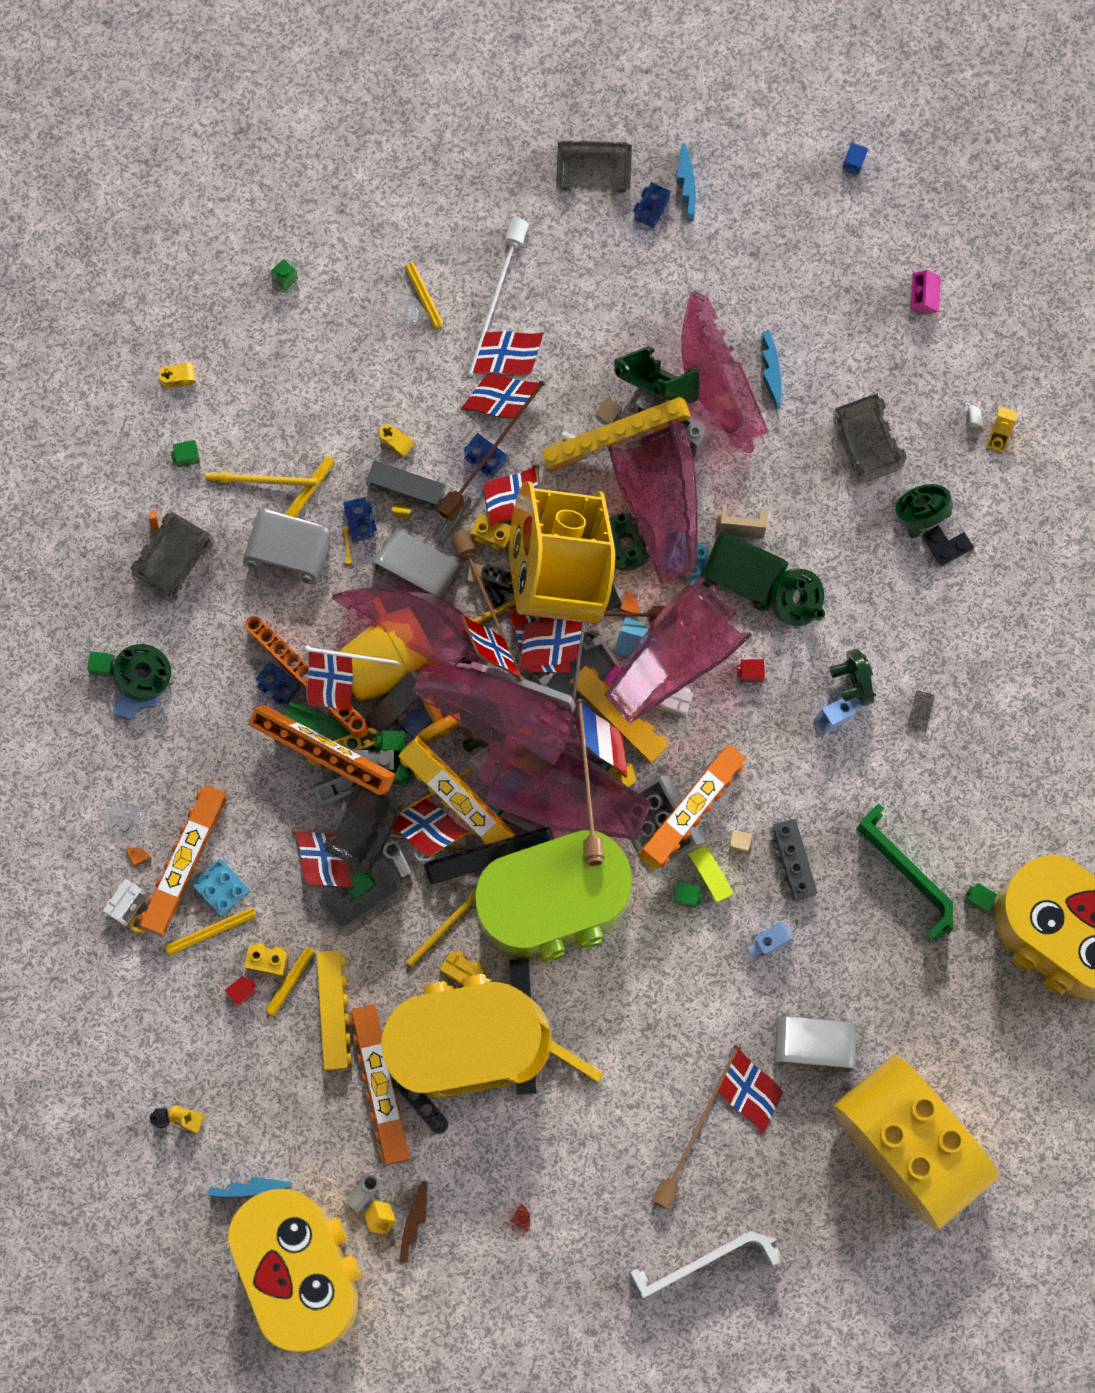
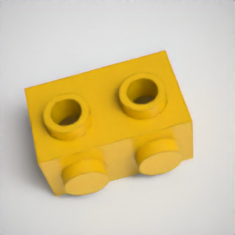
[470,513,511,552]
[244,942,289,977]

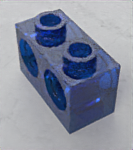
[633,182,671,228]
[464,433,507,477]
[343,497,377,542]
[255,661,301,705]

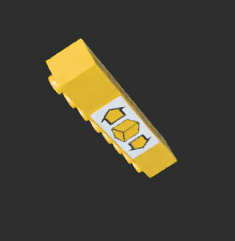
[541,397,691,470]
[399,736,517,845]

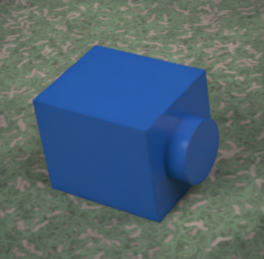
[842,142,868,174]

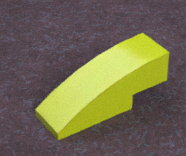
[688,846,734,904]

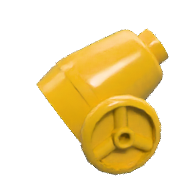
[339,598,463,744]

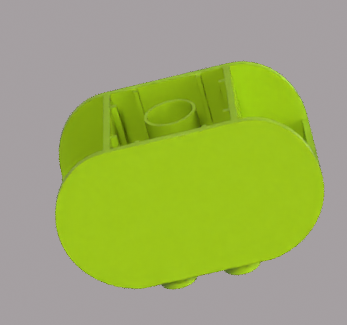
[476,830,632,963]

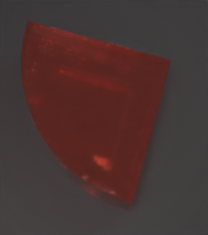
[511,1204,530,1231]

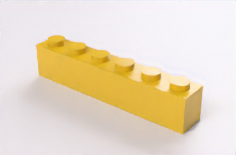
[569,666,668,765]
[317,950,352,1072]

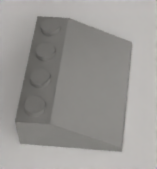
[614,775,705,872]

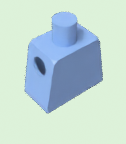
[814,698,861,735]
[748,921,794,958]

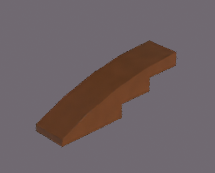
[399,1181,428,1263]

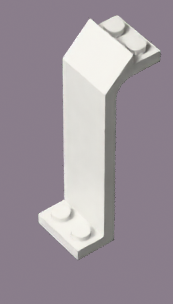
[630,1231,781,1298]

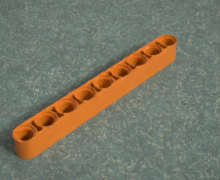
[245,616,368,738]

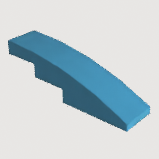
[676,143,696,221]
[761,330,782,409]
[208,1177,292,1198]

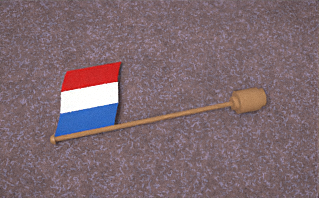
[576,699,627,866]

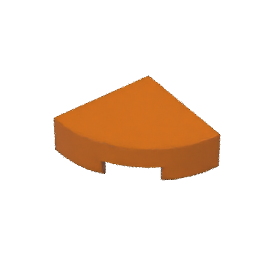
[149,510,160,536]
[620,591,639,613]
[125,847,152,867]

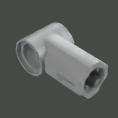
[383,841,412,881]
[345,1175,381,1213]

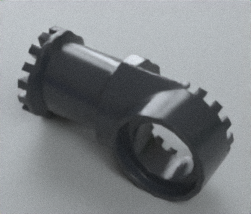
[149,1108,170,1129]

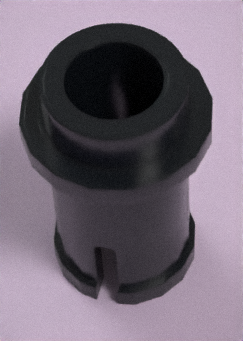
[484,584,505,607]

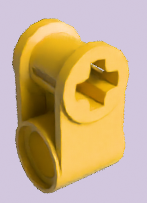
[159,362,196,388]
[379,424,415,458]
[168,1105,205,1134]

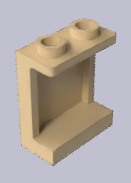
[716,505,768,538]

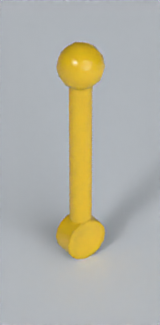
[342,526,352,565]

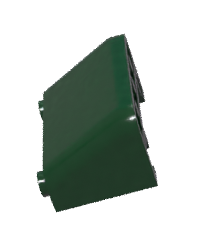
[614,346,699,404]
[699,532,789,611]

